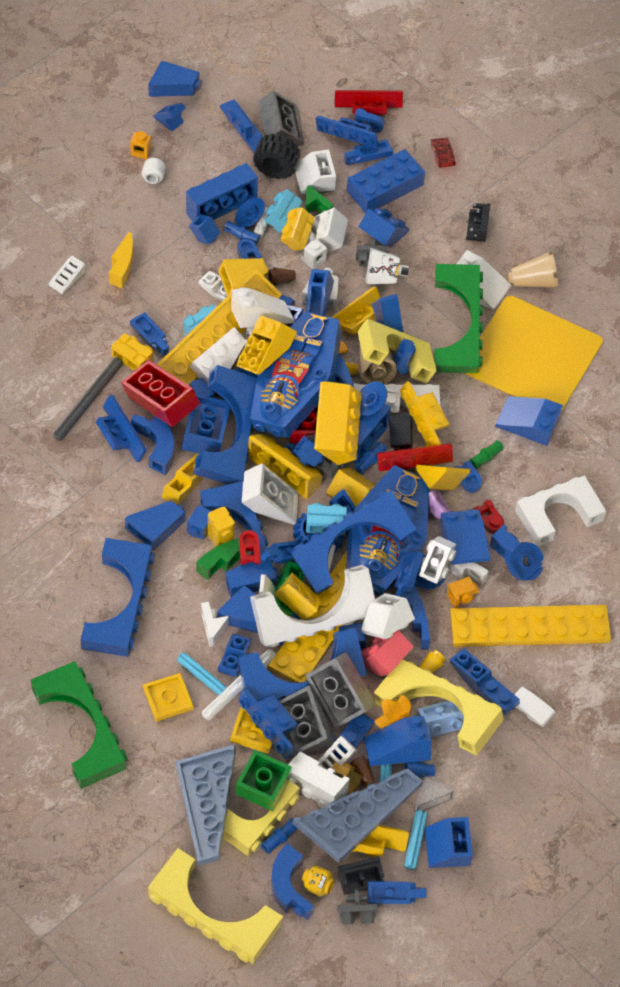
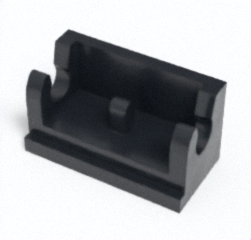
[466,203,490,242]
[390,412,413,450]
[337,857,385,895]

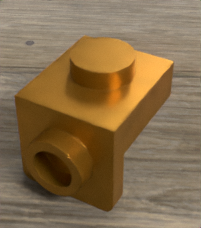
[332,762,363,793]

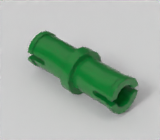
[469,440,504,469]

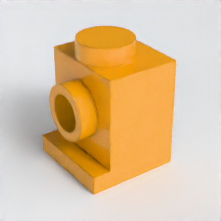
[130,131,153,160]
[446,576,479,608]

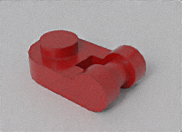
[473,500,504,534]
[239,530,260,565]

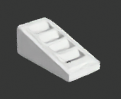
[48,256,86,295]
[318,736,358,775]

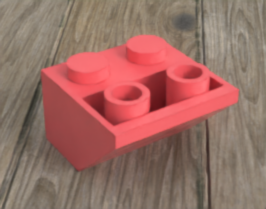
[361,630,414,677]

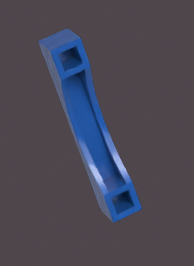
[306,269,334,316]

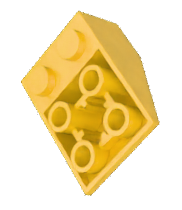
[236,315,297,375]

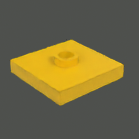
[142,673,194,722]

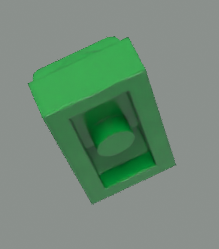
[305,185,334,214]

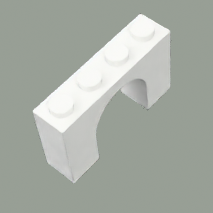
[515,475,606,547]

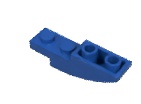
[449,648,520,715]

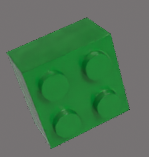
[235,750,292,812]

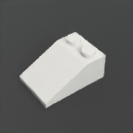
[457,250,512,311]
[231,287,294,328]
[242,463,299,525]

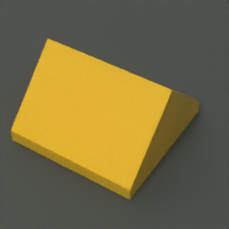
[416,465,470,490]
[326,467,376,507]
[274,573,321,620]

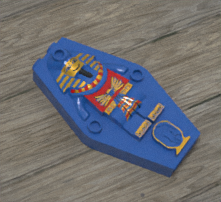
[250,311,342,438]
[346,465,429,597]

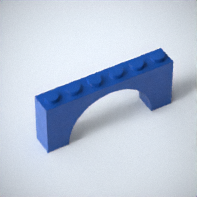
[193,365,257,484]
[200,481,279,598]
[291,490,417,595]
[80,538,155,657]
[236,628,367,702]

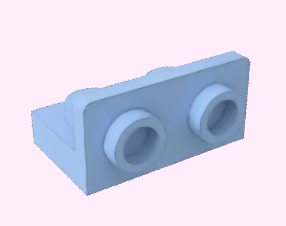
[418,700,464,738]

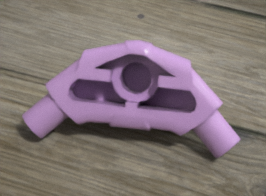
[428,489,451,519]

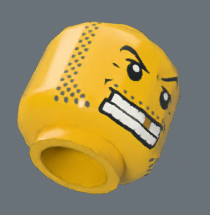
[302,865,335,897]

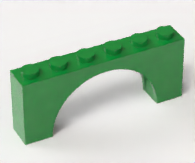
[434,264,483,374]
[30,661,128,789]

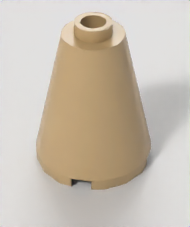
[508,252,558,288]
[359,344,397,384]

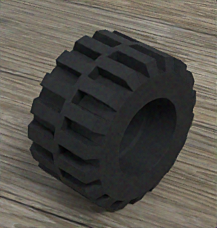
[253,134,301,179]

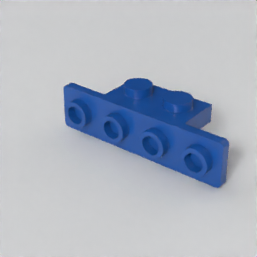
[220,99,263,153]
[315,116,378,148]
[96,395,147,462]
[238,688,297,760]

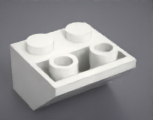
[295,150,336,194]
[306,208,348,253]
[361,593,415,639]

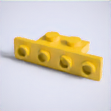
[331,286,380,335]
[400,381,449,446]
[352,825,409,857]

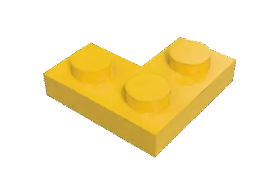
[230,707,272,754]

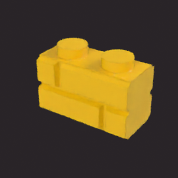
[280,207,315,251]
[111,333,154,371]
[208,507,235,547]

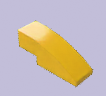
[109,232,133,289]
[162,453,203,505]

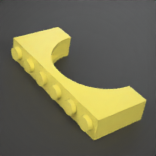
[373,659,504,756]
[148,848,283,964]

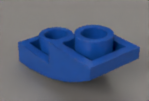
[218,633,251,678]

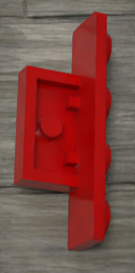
[334,90,403,116]
[377,443,453,472]

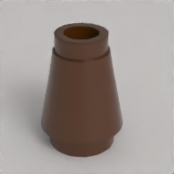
[268,267,296,285]
[350,755,375,788]

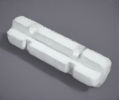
[254,207,268,238]

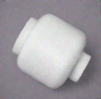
[142,158,166,184]

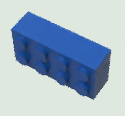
[347,149,425,213]
[186,163,258,222]

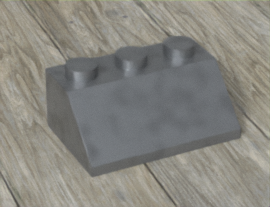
[258,91,304,146]
[305,652,376,728]
[279,685,336,757]

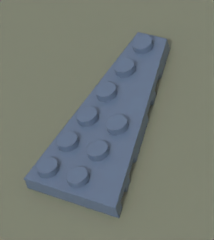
[175,744,236,866]
[292,768,423,863]

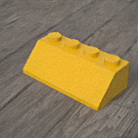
[314,381,362,465]
[248,434,322,500]

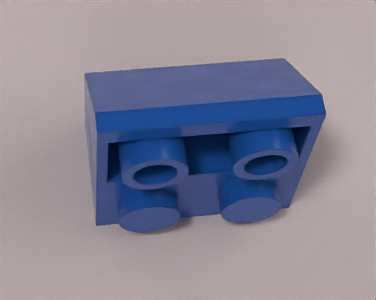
[358,208,410,246]
[425,817,473,868]

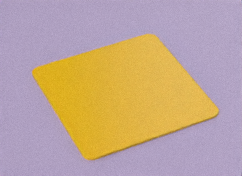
[464,296,603,412]

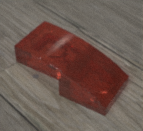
[431,137,456,168]

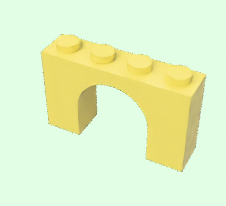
[358,318,437,384]
[223,781,300,857]

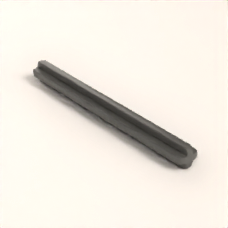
[53,357,122,441]

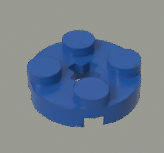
[505,542,544,581]

